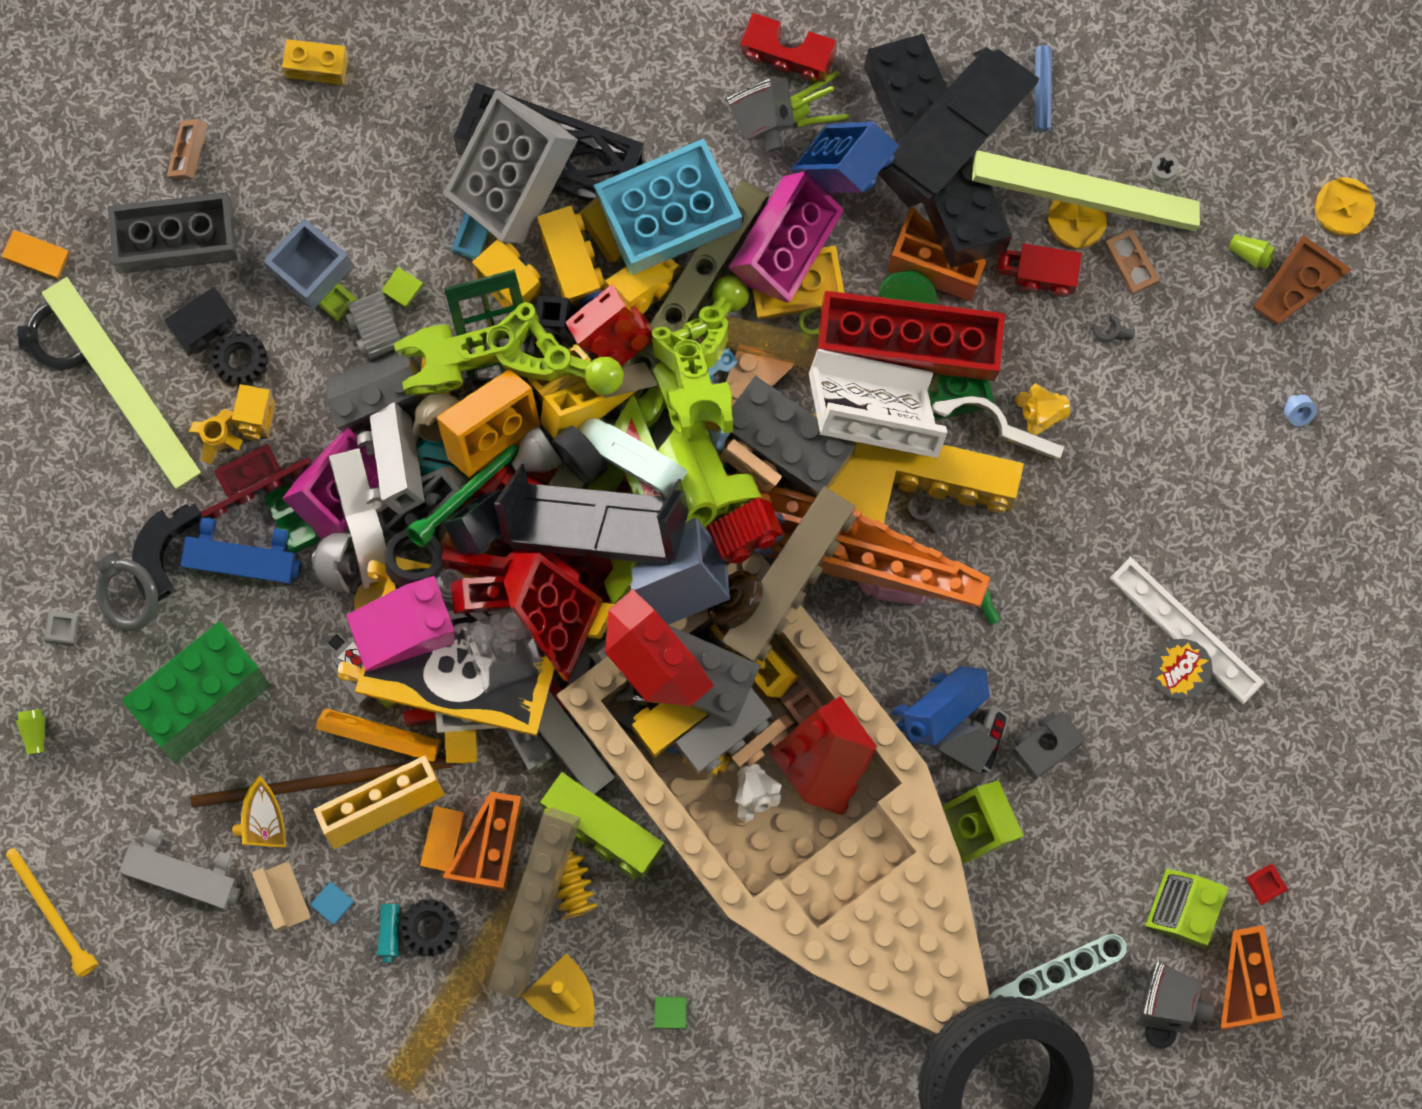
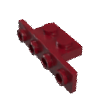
[200,443,312,519]

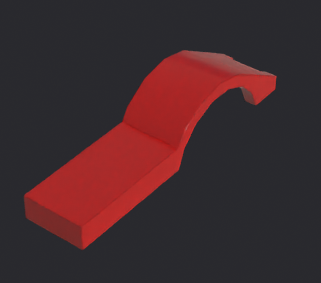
[442,548,580,582]

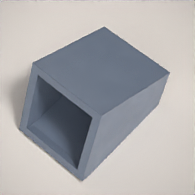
[630,517,730,625]

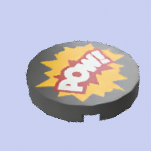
[1151,638,1213,700]

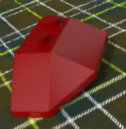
[605,590,714,707]

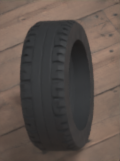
[918,996,1094,1109]

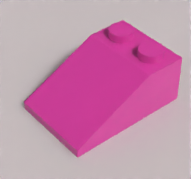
[282,428,379,539]
[346,576,455,672]

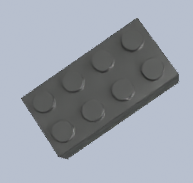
[108,192,238,274]
[719,375,856,498]
[619,624,761,726]

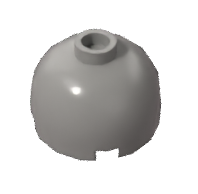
[312,532,362,593]

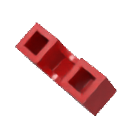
[740,13,837,82]

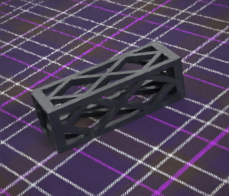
[454,83,645,202]

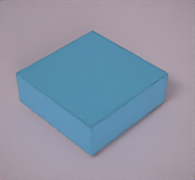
[310,881,355,925]

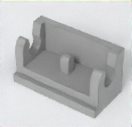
[504,729,556,774]

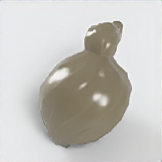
[415,393,460,442]

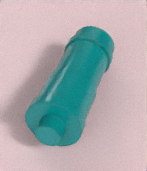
[376,904,400,964]

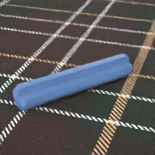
[1035,45,1052,132]

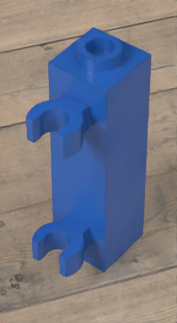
[181,518,301,585]
[892,666,990,746]

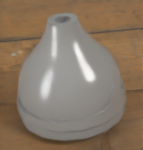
[511,426,563,473]

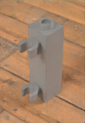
[357,402,425,515]
[119,827,240,911]

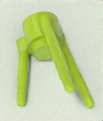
[790,70,850,128]

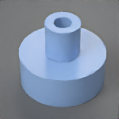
[1284,395,1317,426]

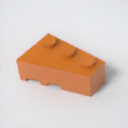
[887,206,986,302]
[442,791,524,893]
[1221,925,1283,1031]

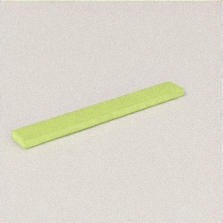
[972,150,1200,232]
[42,277,201,491]

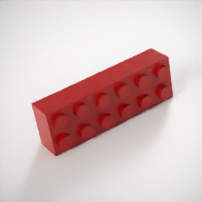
[816,291,1005,381]

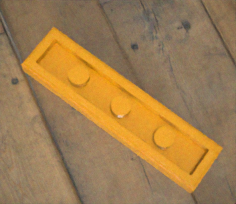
[315,708,442,762]

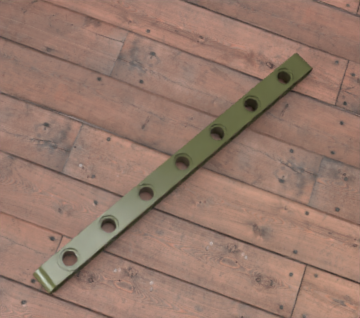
[516,180,769,550]

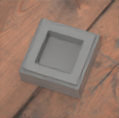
[44,610,80,645]

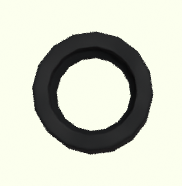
[552,426,608,484]
[385,530,443,587]

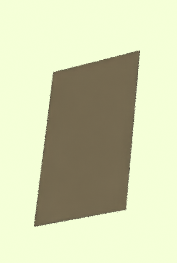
[604,362,658,398]

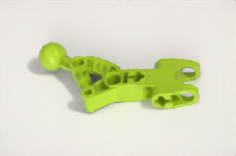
[652,275,750,439]
[394,302,624,395]

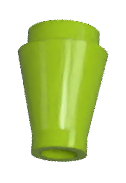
[1228,234,1276,270]
[15,709,46,755]

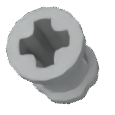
[1149,153,1179,187]

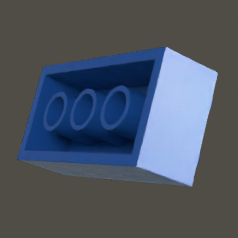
[790,122,899,193]

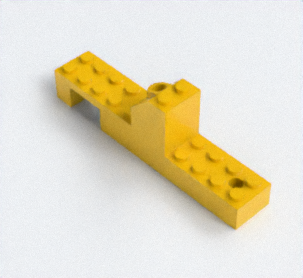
[704,414,1024,523]

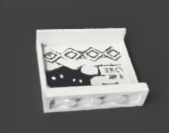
[809,349,947,458]

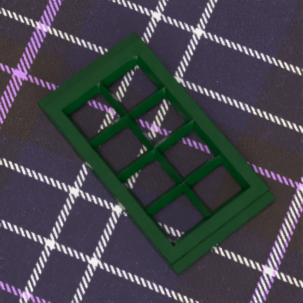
[444,269,532,377]

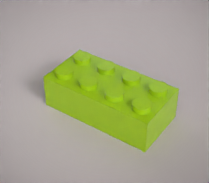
[540,772,664,880]

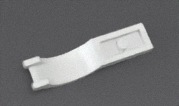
[931,396,1064,460]
[329,448,386,589]

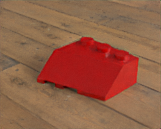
[504,553,603,681]
[769,696,877,815]

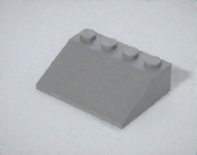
[443,90,578,243]

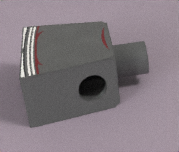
[726,78,794,153]
[1136,961,1215,1033]

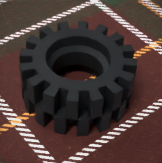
[212,330,268,387]
[401,899,458,957]

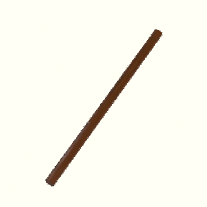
[191,756,452,808]

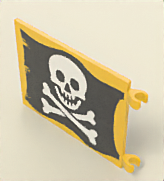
[338,557,555,737]

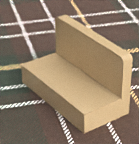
[251,862,311,932]

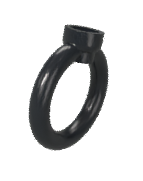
[18,303,86,370]

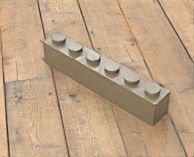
[722,486,857,663]
[488,808,581,999]

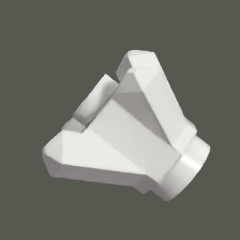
[735,764,782,822]

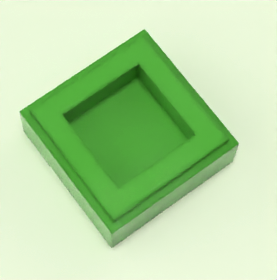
[654,996,686,1029]

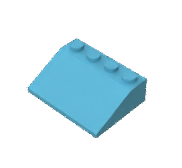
[594,138,742,276]

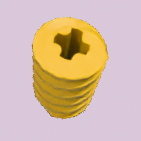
[556,851,597,920]

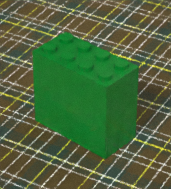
[121,620,271,764]

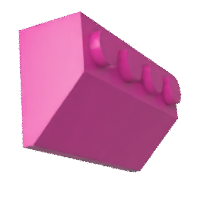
[729,171,844,303]

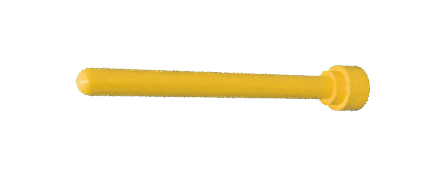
[6,848,99,978]

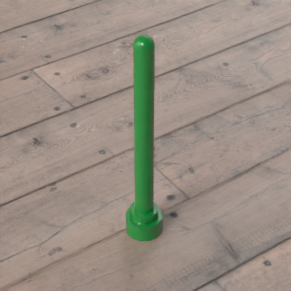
[406,444,519,547]

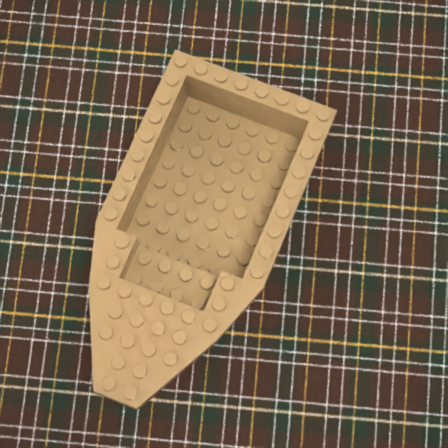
[557,551,990,1035]

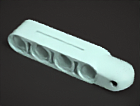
[578,418,688,496]
[985,934,1127,1001]

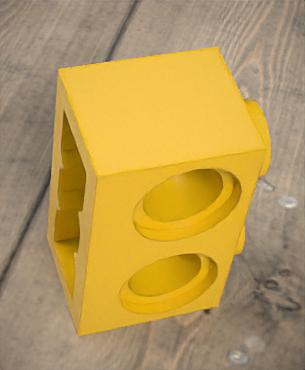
[282,39,348,85]

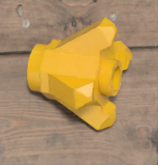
[1015,383,1070,436]
[189,409,243,464]

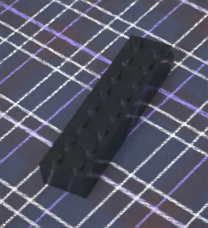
[864,34,1012,268]

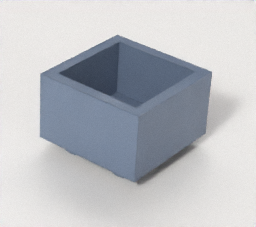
[263,218,353,310]

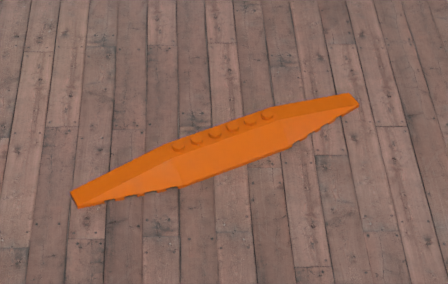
[526,456,991,608]

